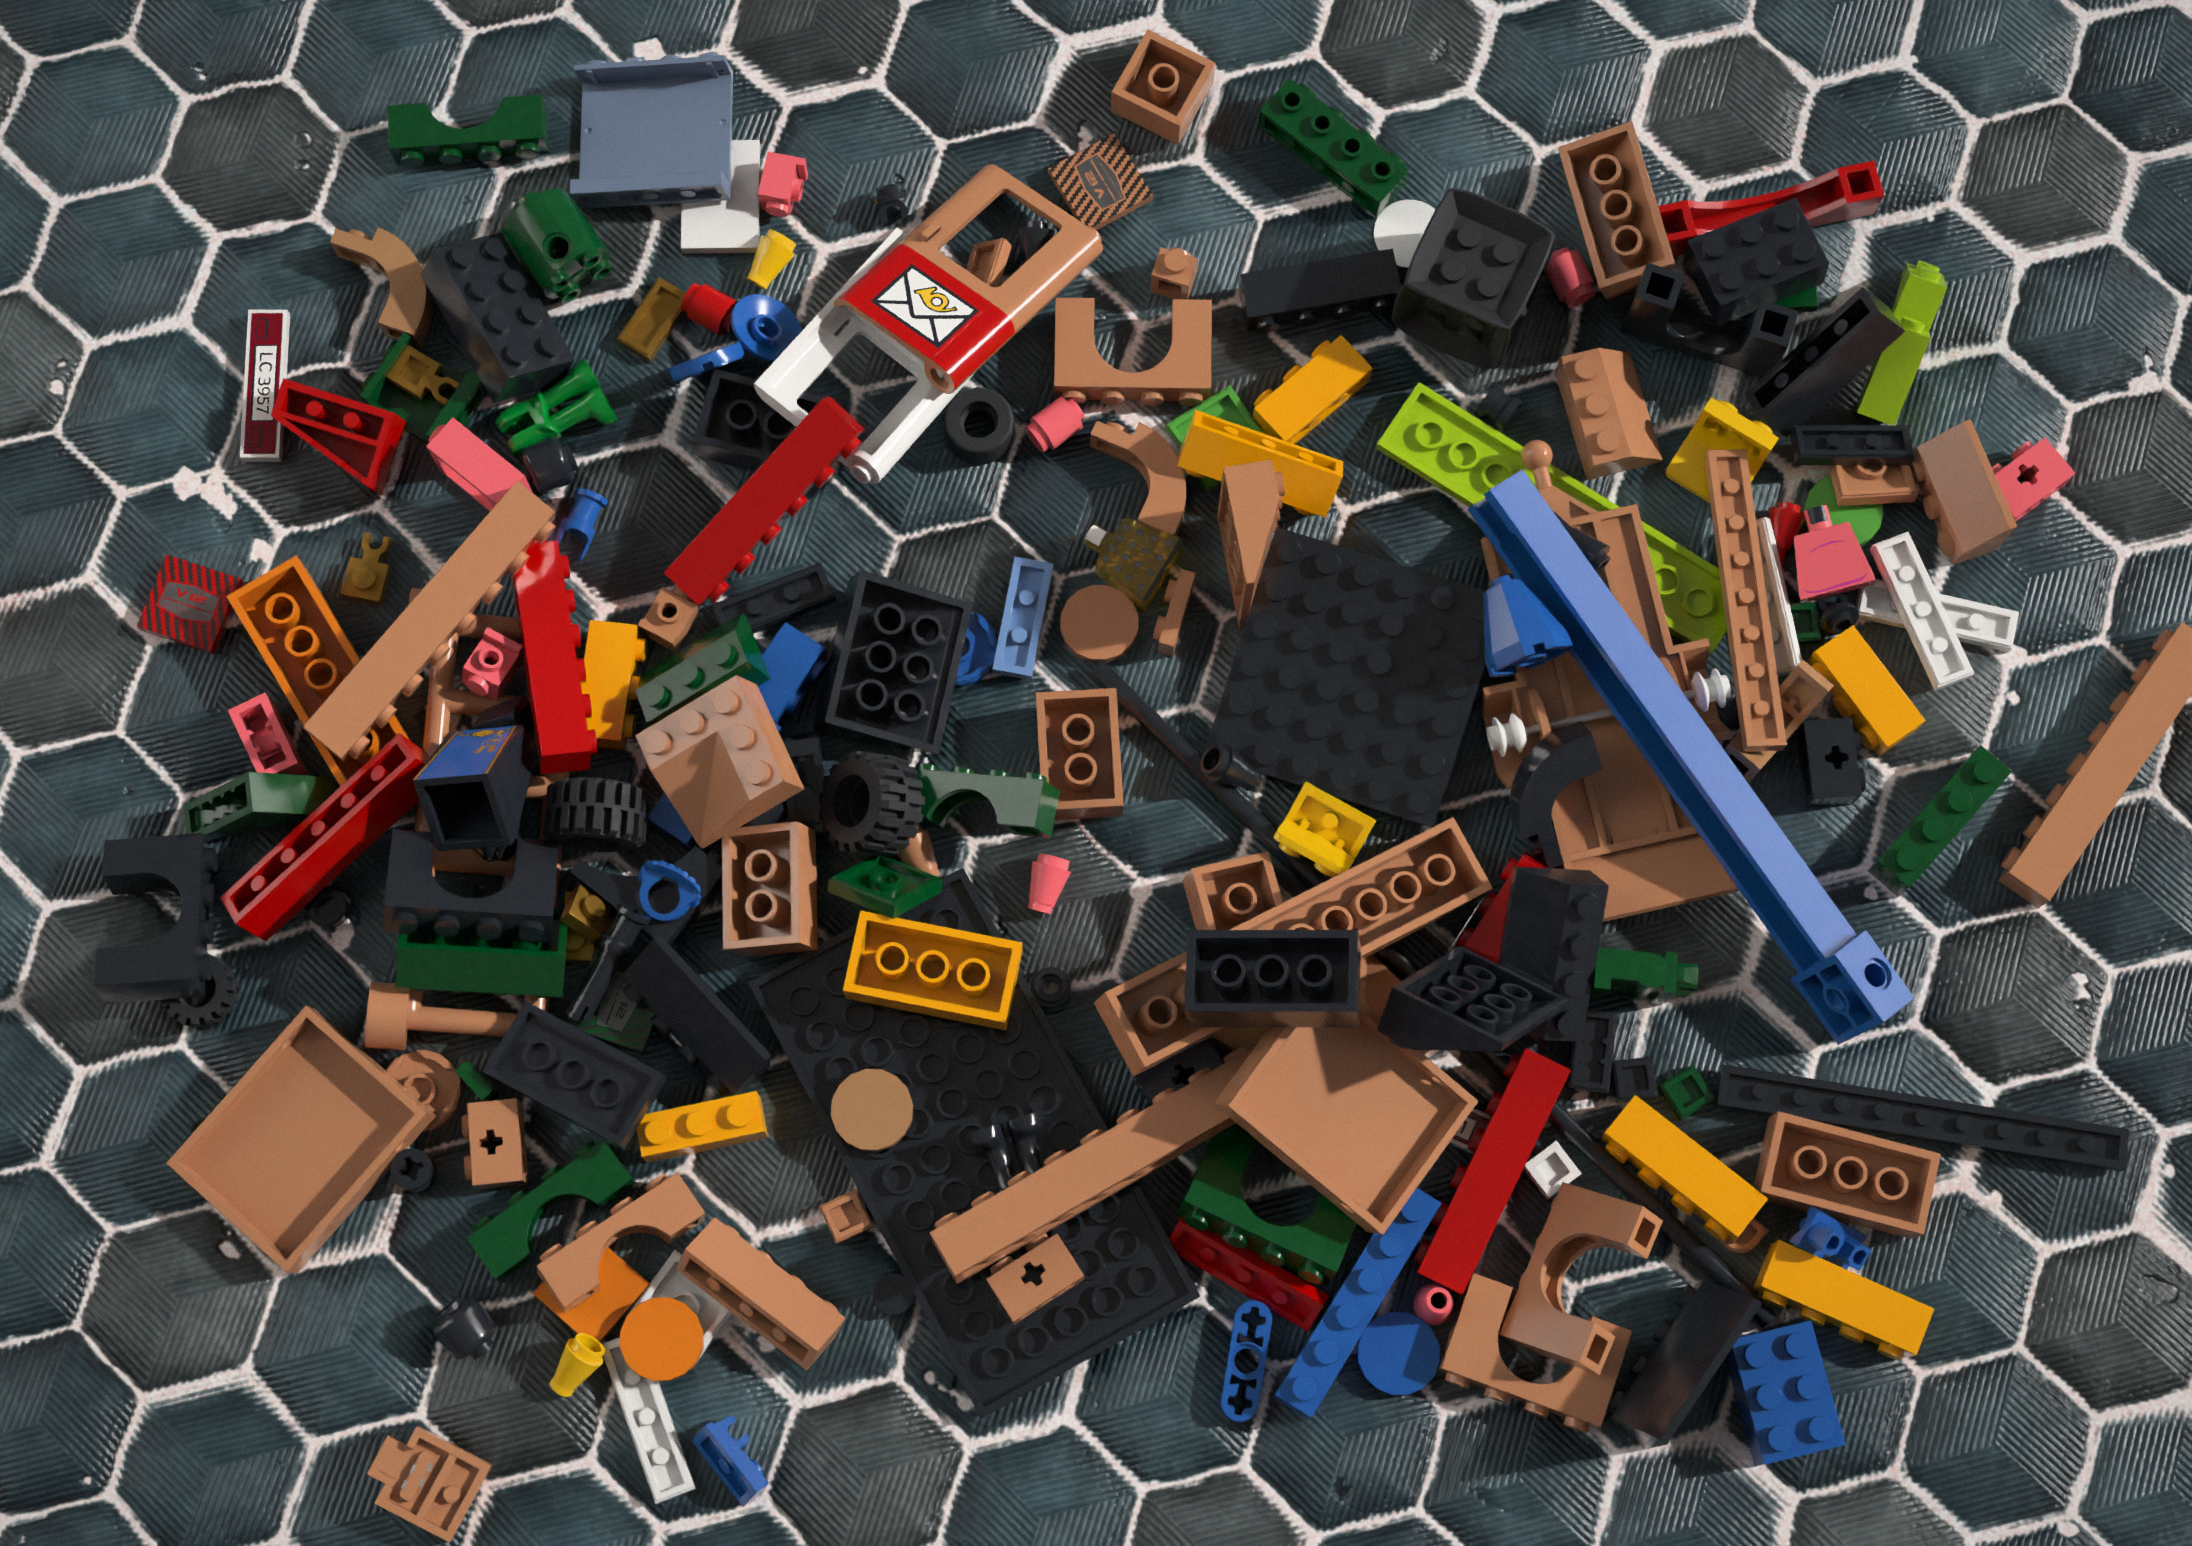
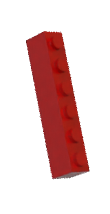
[664,396,865,606]
[510,540,597,774]
[220,733,430,942]
[1413,1048,1571,1295]

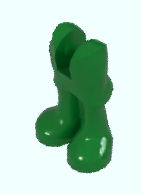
[495,358,618,457]

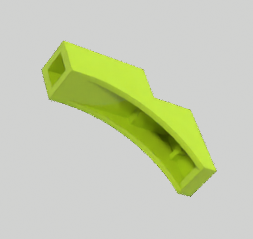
[1856,261,1947,426]

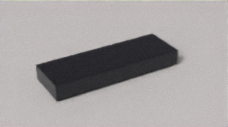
[1789,425,1914,465]
[710,562,836,634]

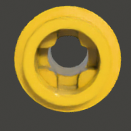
[746,229,796,290]
[550,1333,605,1397]

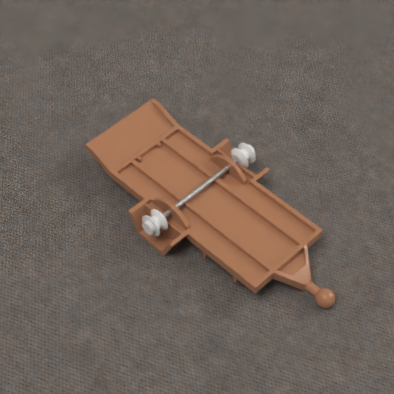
[1481,440,1739,922]

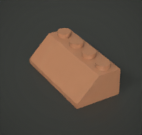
[1558,121,1676,301]

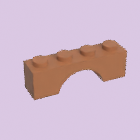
[536,1172,705,1314]

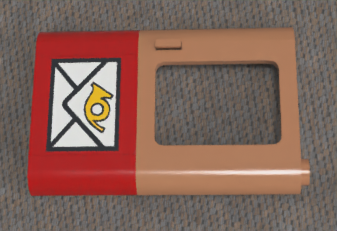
[833,164,1103,394]

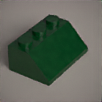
[635,613,771,726]

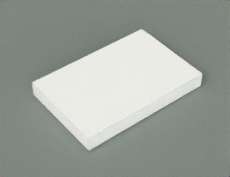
[681,140,760,253]

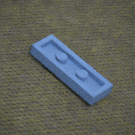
[992,557,1054,680]

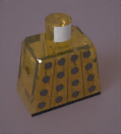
[1083,518,1183,613]

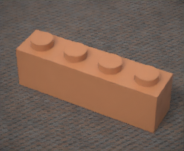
[676,1217,846,1370]

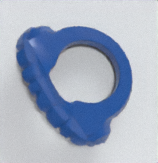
[638,860,701,922]

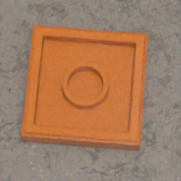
[532,1247,650,1343]

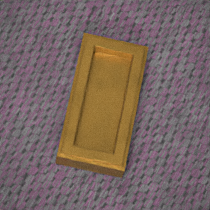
[616,277,686,363]

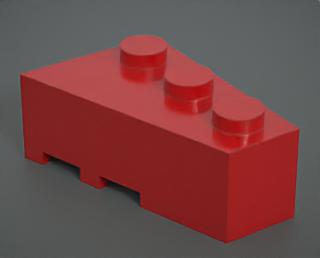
[271,378,406,495]
[1455,851,1547,963]

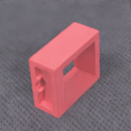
[426,418,533,512]

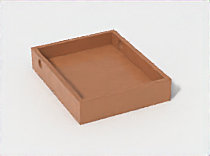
[1214,1000,1478,1235]
[166,1006,436,1273]

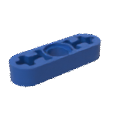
[1220,1300,1272,1423]

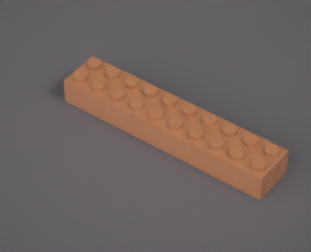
[1094,817,1493,1077]

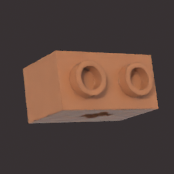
[462,1098,529,1190]
[986,1233,1084,1325]

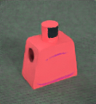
[1794,505,1875,603]

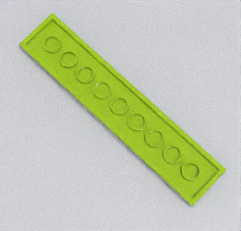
[1376,382,1727,658]

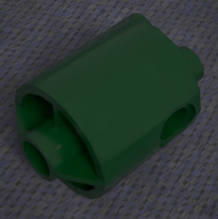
[502,188,612,304]

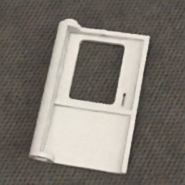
[754,227,973,484]

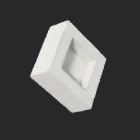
[1524,1141,1582,1199]

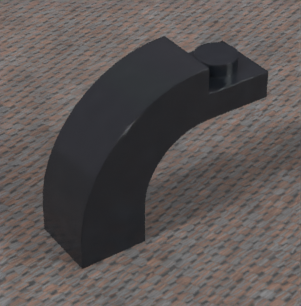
[1509,721,1603,868]

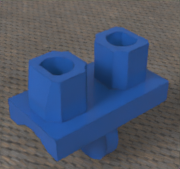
[1790,1206,1871,1270]

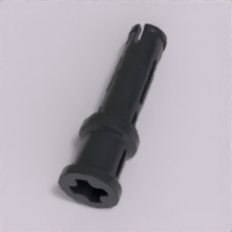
[566,902,651,1025]

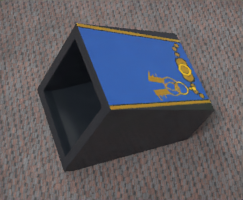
[413,725,535,851]

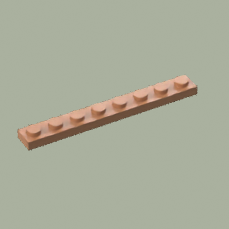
[1704,449,1787,752]

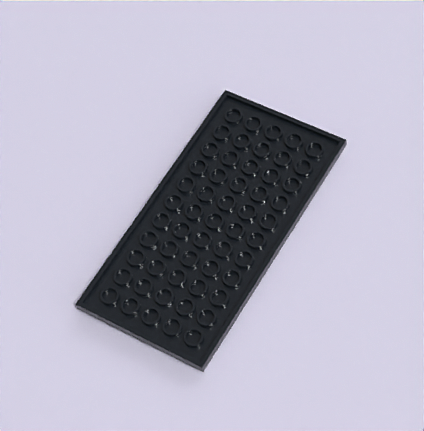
[748,868,1200,1419]

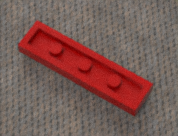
[1169,1217,1329,1332]

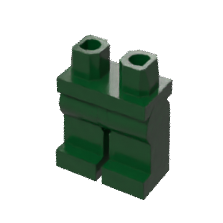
[1589,947,1698,1005]

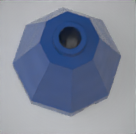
[1483,574,1573,677]

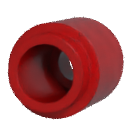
[681,283,738,336]

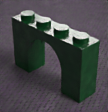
[1176,1123,1357,1286]

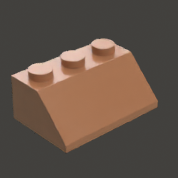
[1555,348,1663,480]
[1910,419,2017,565]

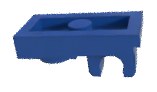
[692,1416,769,1507]

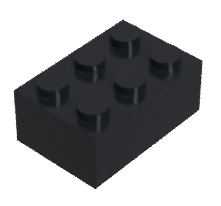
[1684,198,1829,326]
[692,369,826,471]

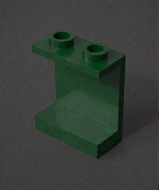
[360,333,488,445]

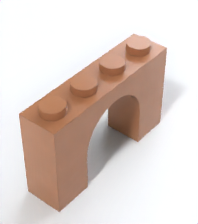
[1054,298,1212,406]
[1499,1182,1663,1375]
[1437,1273,1632,1433]

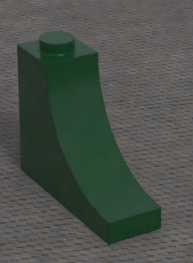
[183,772,334,842]

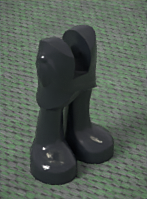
[966,1111,1058,1230]

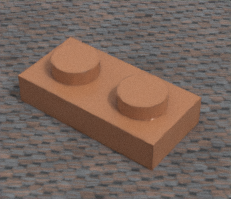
[1153,569,1196,657]

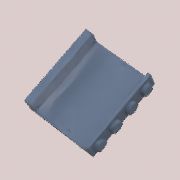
[570,53,733,209]

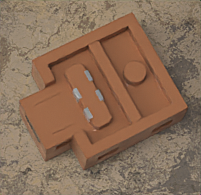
[367,1426,493,1543]

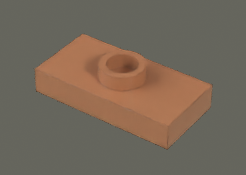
[966,238,1012,287]

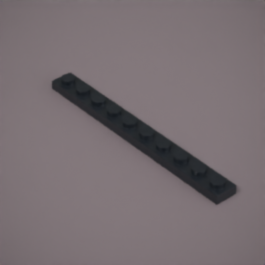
[1714,1064,2130,1172]

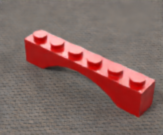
[1658,160,1885,256]

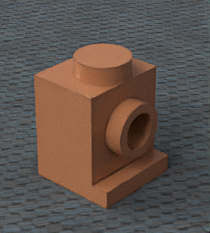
[1150,247,1199,299]
[638,586,700,653]

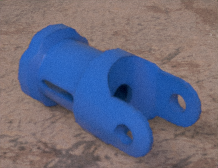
[554,487,608,563]

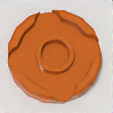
[620,1297,704,1382]

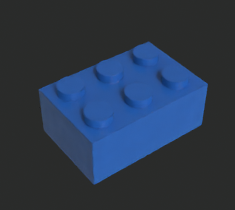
[1725,1320,1846,1466]

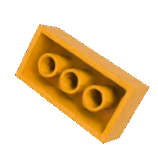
[843,910,1023,1030]

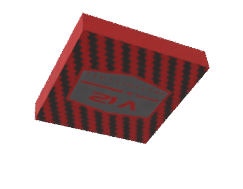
[137,554,243,654]

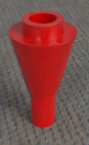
[1768,502,1806,569]

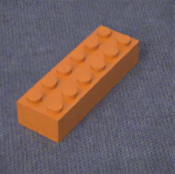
[226,555,411,787]

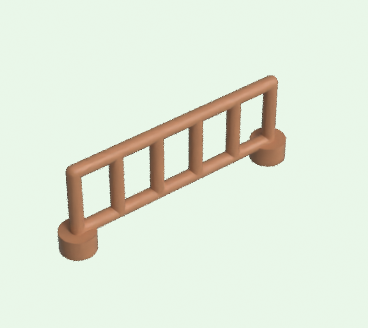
[365,588,582,1050]

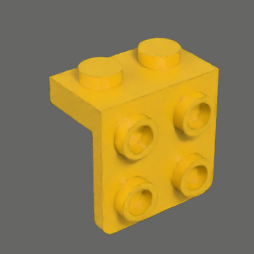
[1666,397,1779,503]
[1273,782,1377,877]

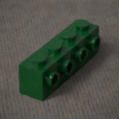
[1258,78,1409,218]

